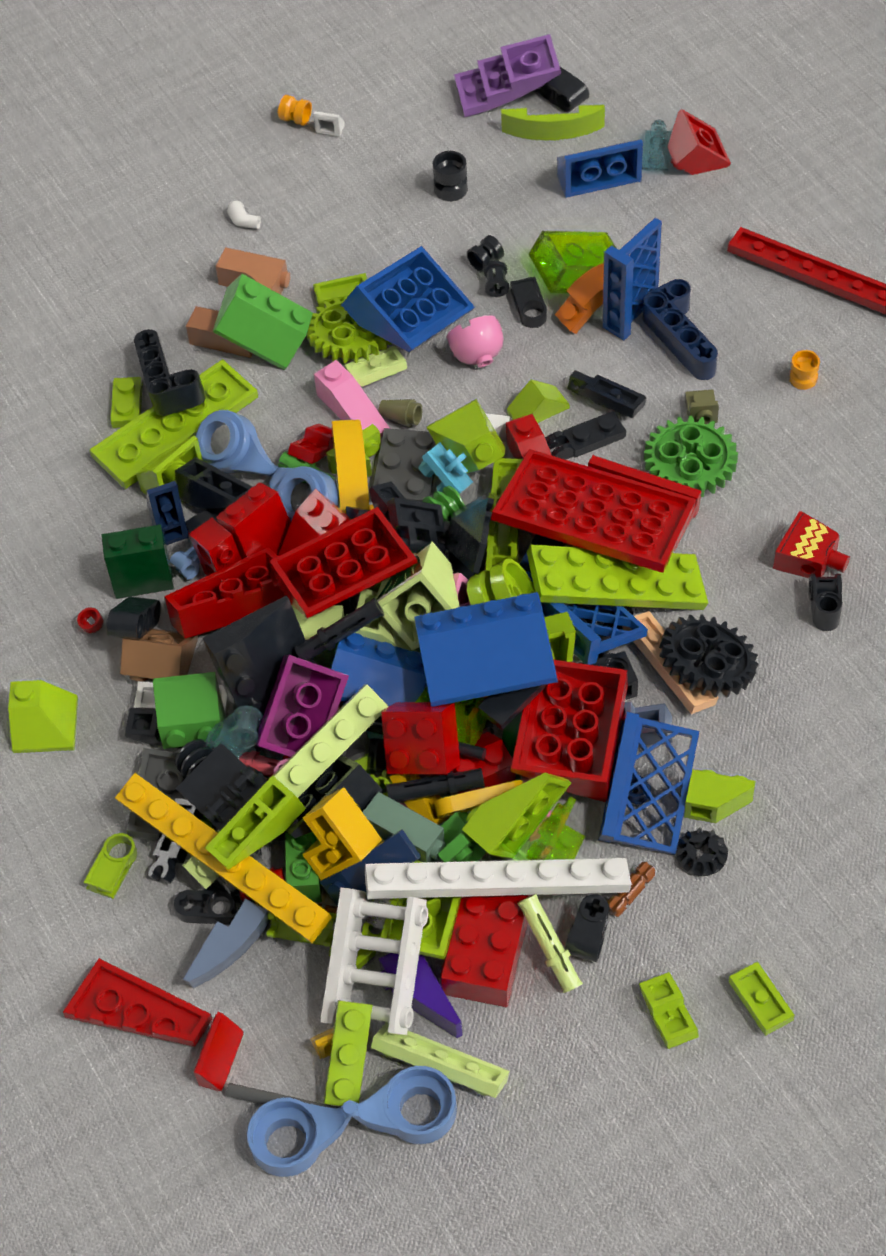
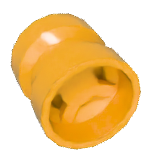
[278,94,312,126]
[789,350,820,390]

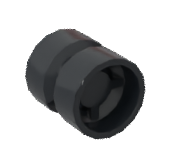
[432,150,468,202]

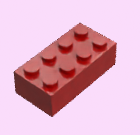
[441,895,532,1008]

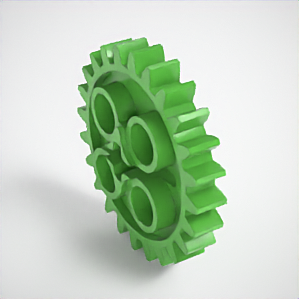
[643,416,738,497]

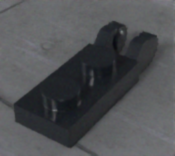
[545,411,626,460]

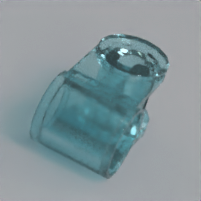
[205,706,262,759]

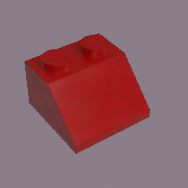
[441,732,516,794]

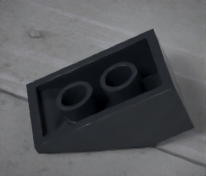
[285,755,383,838]

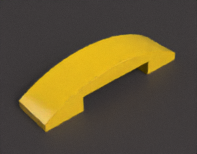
[331,419,370,514]

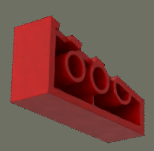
[164,547,292,639]

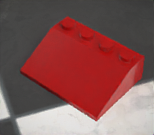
[270,507,418,619]
[511,660,628,799]

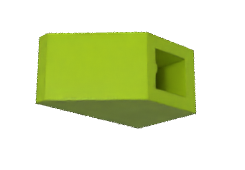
[684,769,756,823]

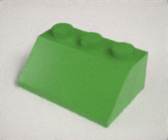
[213,274,313,370]

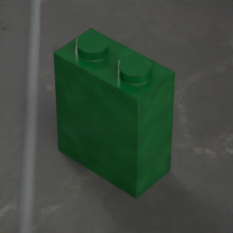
[101,524,174,599]

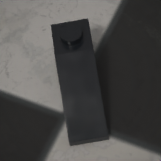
[175,457,253,509]

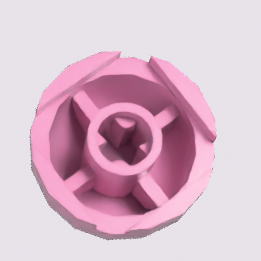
[446,315,504,367]

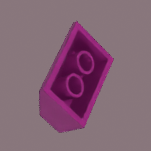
[254,655,349,757]

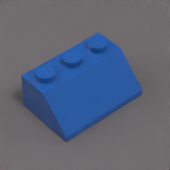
[557,140,643,198]
[330,633,426,706]

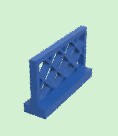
[603,218,662,341]
[526,571,648,665]
[598,712,700,855]

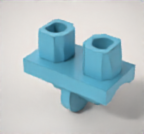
[418,442,473,494]

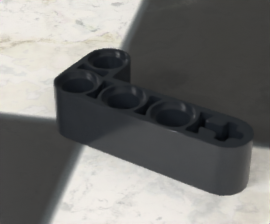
[134,329,206,416]

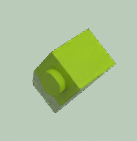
[205,775,306,870]

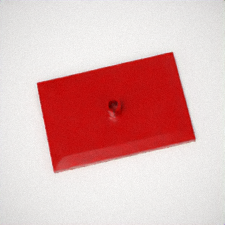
[491,449,696,573]

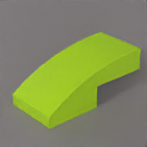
[639,972,699,1049]

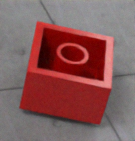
[381,702,460,774]

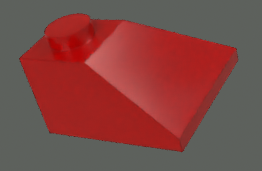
[667,109,731,175]

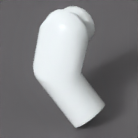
[227,201,261,229]

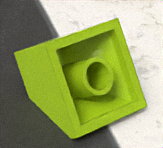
[426,398,505,473]
[137,435,203,495]
[8,680,78,753]

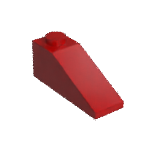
[506,414,551,459]

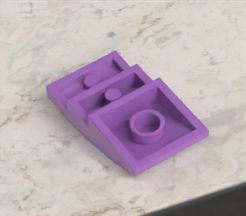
[454,34,561,117]

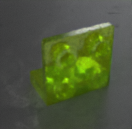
[525,796,585,860]

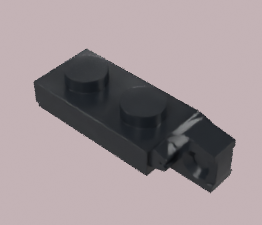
[567,370,647,418]

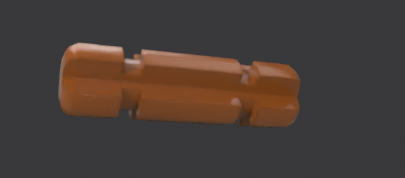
[607,862,655,917]

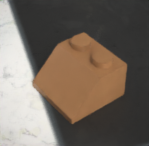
[120,629,198,681]

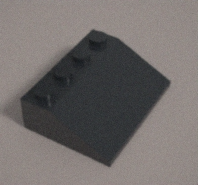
[202,596,315,751]

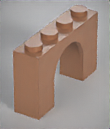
[186,247,290,358]

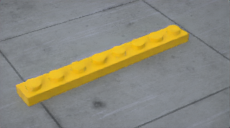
[115,773,332,943]

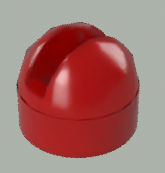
[77,607,104,633]

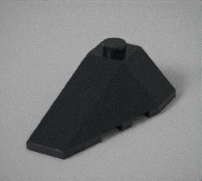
[440,493,494,574]

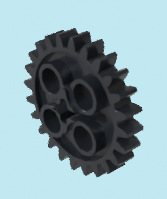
[659,614,759,697]

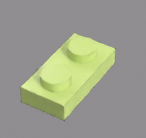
[344,346,407,387]

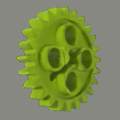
[307,295,393,363]

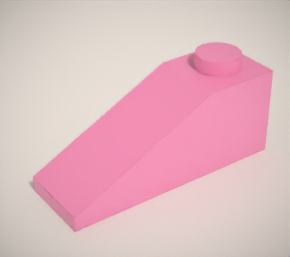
[314,360,390,437]

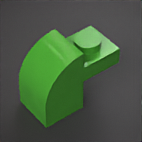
[438,812,488,862]

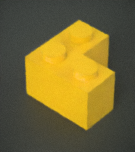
[302,787,382,880]

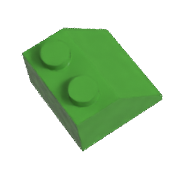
[153,672,226,749]

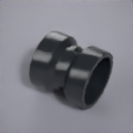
[466,235,504,273]

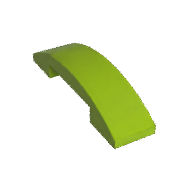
[501,104,605,141]

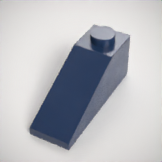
[146,481,189,545]
[320,830,421,907]

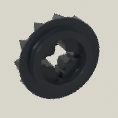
[676,827,728,876]

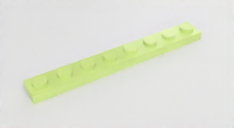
[182,684,389,889]

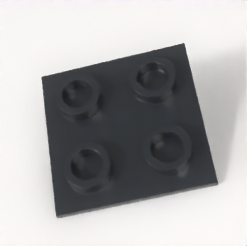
[176,743,265,831]

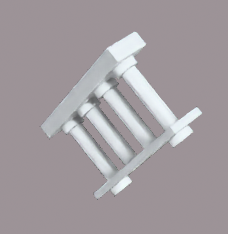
[320,888,428,1035]

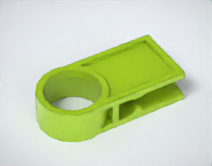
[84,833,137,899]

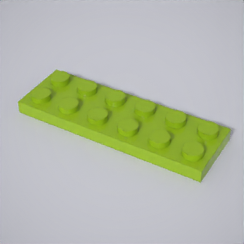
[89,359,258,489]
[527,545,709,610]

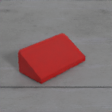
[194,1012,244,1091]

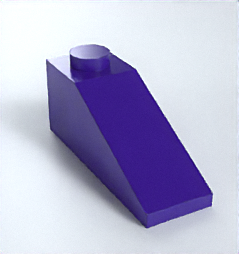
[379,953,463,1038]

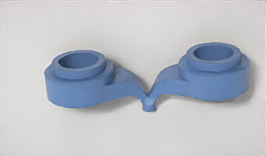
[196,410,339,522]
[247,1066,457,1177]

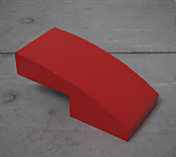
[287,423,334,464]

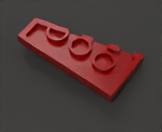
[63,958,212,1047]

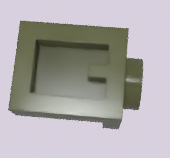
[685,389,719,424]

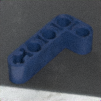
[643,279,718,380]

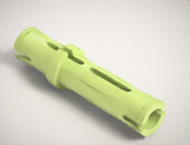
[517,894,582,993]

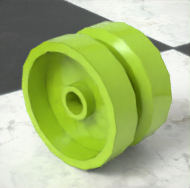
[467,559,535,605]

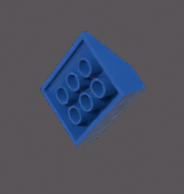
[341,246,475,352]
[414,592,558,707]

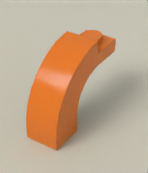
[555,263,604,334]

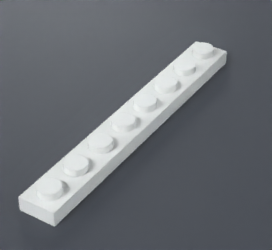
[365,858,631,899]

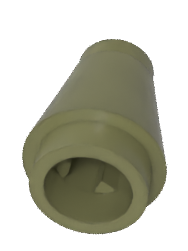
[378,399,423,427]

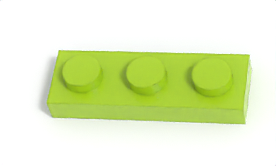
[323,1000,373,1106]

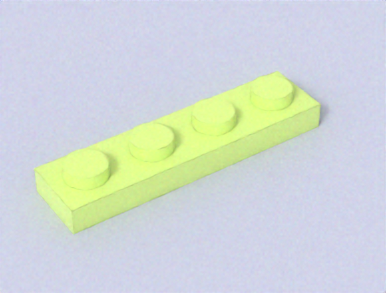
[371,1022,510,1098]

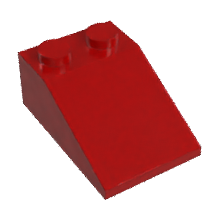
[278,488,351,556]

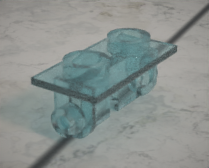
[642,119,672,171]

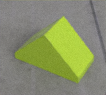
[507,379,570,423]

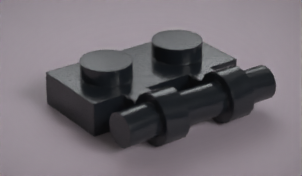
[387,497,446,554]

